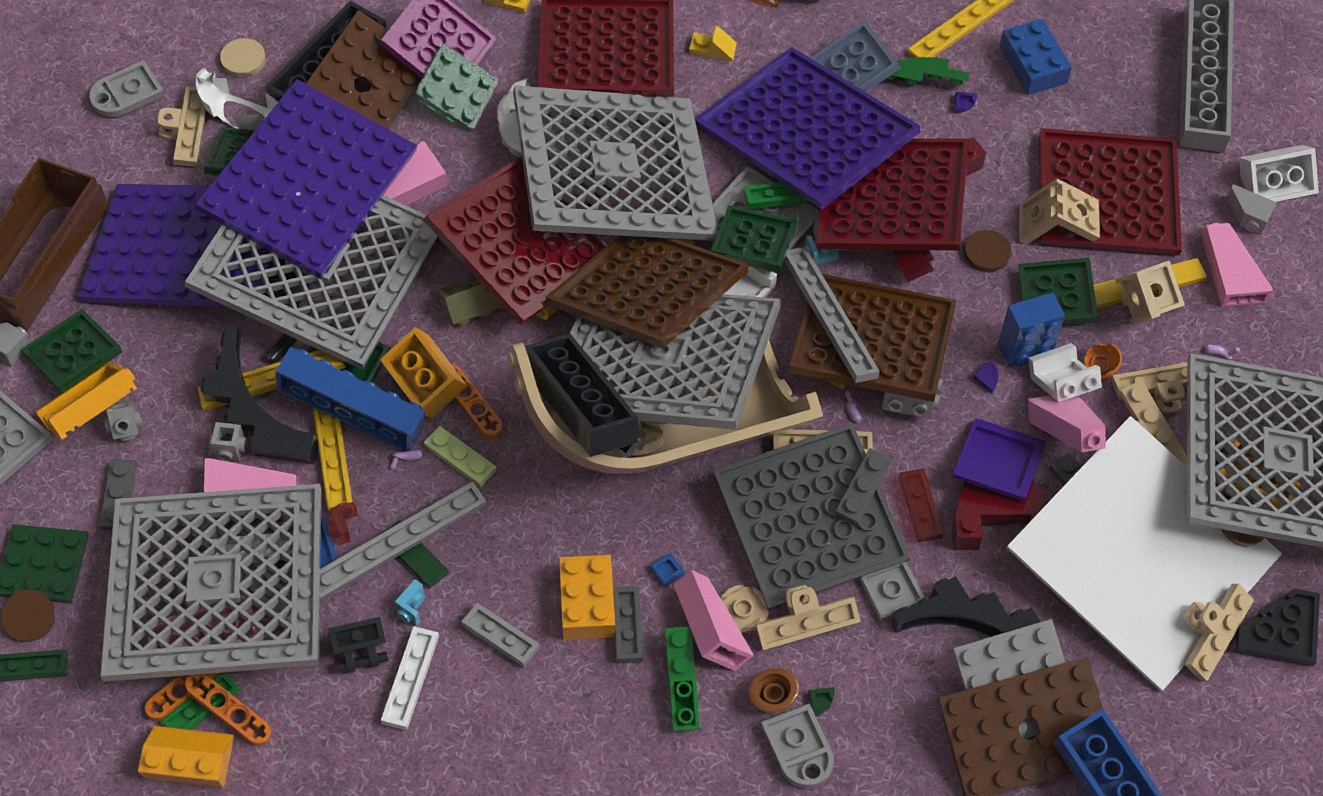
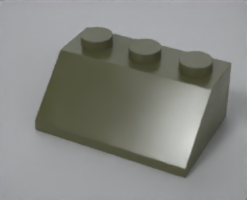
[435,276,505,326]

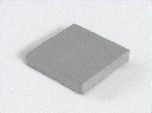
[858,562,924,622]

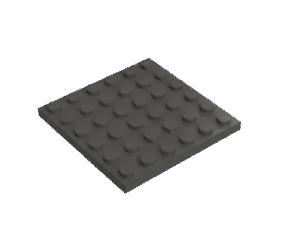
[713,423,910,611]

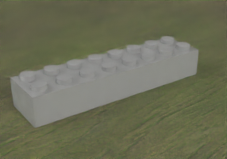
[1179,0,1234,153]

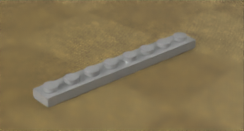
[784,247,880,383]
[320,481,486,601]

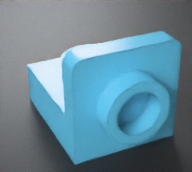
[802,235,839,265]
[395,579,424,626]

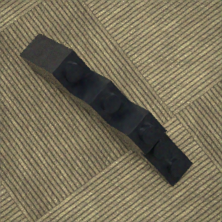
[200,325,318,464]
[891,576,1041,637]

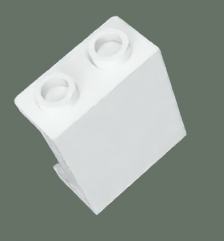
[724,266,777,297]
[1028,343,1102,402]

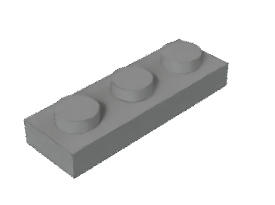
[461,602,540,667]

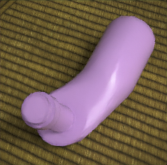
[1205,344,1240,360]
[845,390,862,423]
[390,450,422,470]

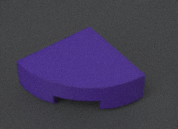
[954,92,978,113]
[973,361,998,394]

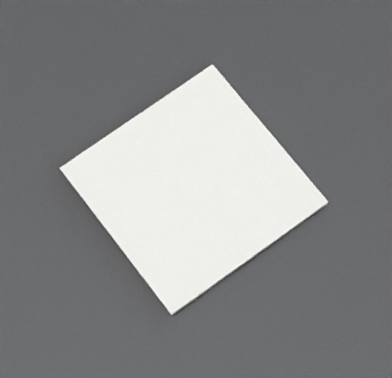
[1006,416,1282,692]

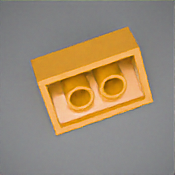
[138,726,234,788]

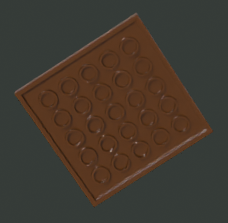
[545,235,748,348]
[788,274,957,402]

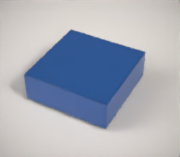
[649,553,685,588]

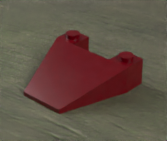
[951,479,1048,550]

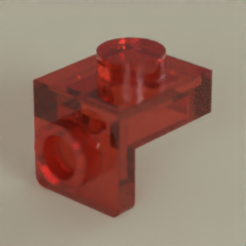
[330,502,358,545]

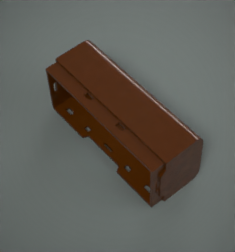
[0,157,108,332]

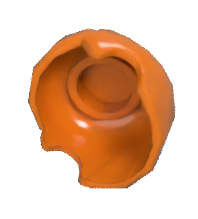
[1083,343,1122,379]

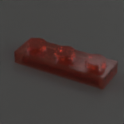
[899,468,944,542]

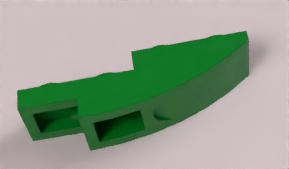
[886,57,970,85]
[665,627,700,732]

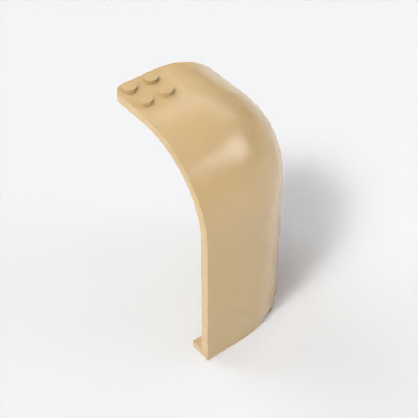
[507,293,823,474]

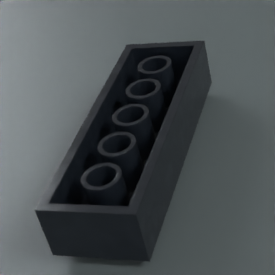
[266,0,387,102]
[525,334,638,457]

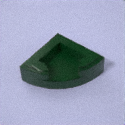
[808,687,835,716]

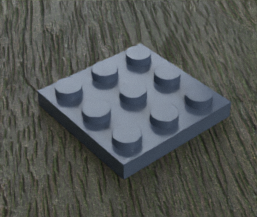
[810,20,900,92]

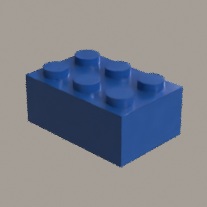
[999,18,1072,95]
[998,293,1065,367]

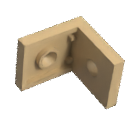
[1019,179,1100,244]
[1115,260,1185,324]

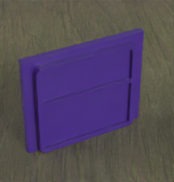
[952,418,1046,501]

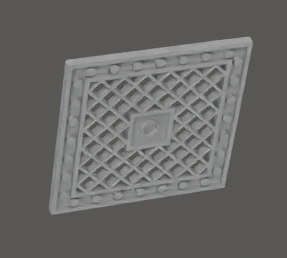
[513,86,718,241]
[185,195,438,370]
[540,294,781,430]
[1187,353,1323,548]
[101,484,321,682]

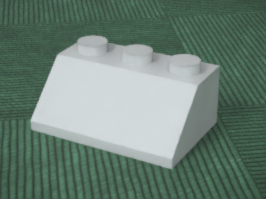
[1239,145,1319,202]

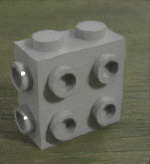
[882,379,943,419]

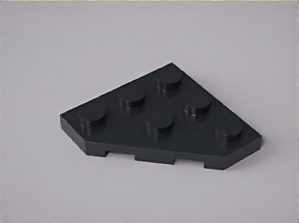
[1236,588,1320,667]

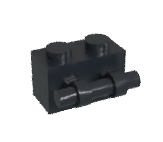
[327,617,388,673]

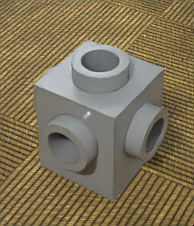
[104,400,143,441]
[209,422,247,462]

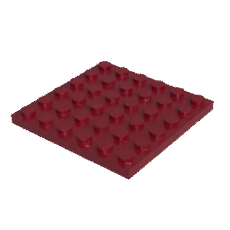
[538,0,674,97]
[1039,128,1182,256]
[816,138,969,251]
[423,156,607,325]

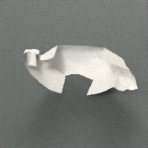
[196,68,278,133]
[497,78,533,157]

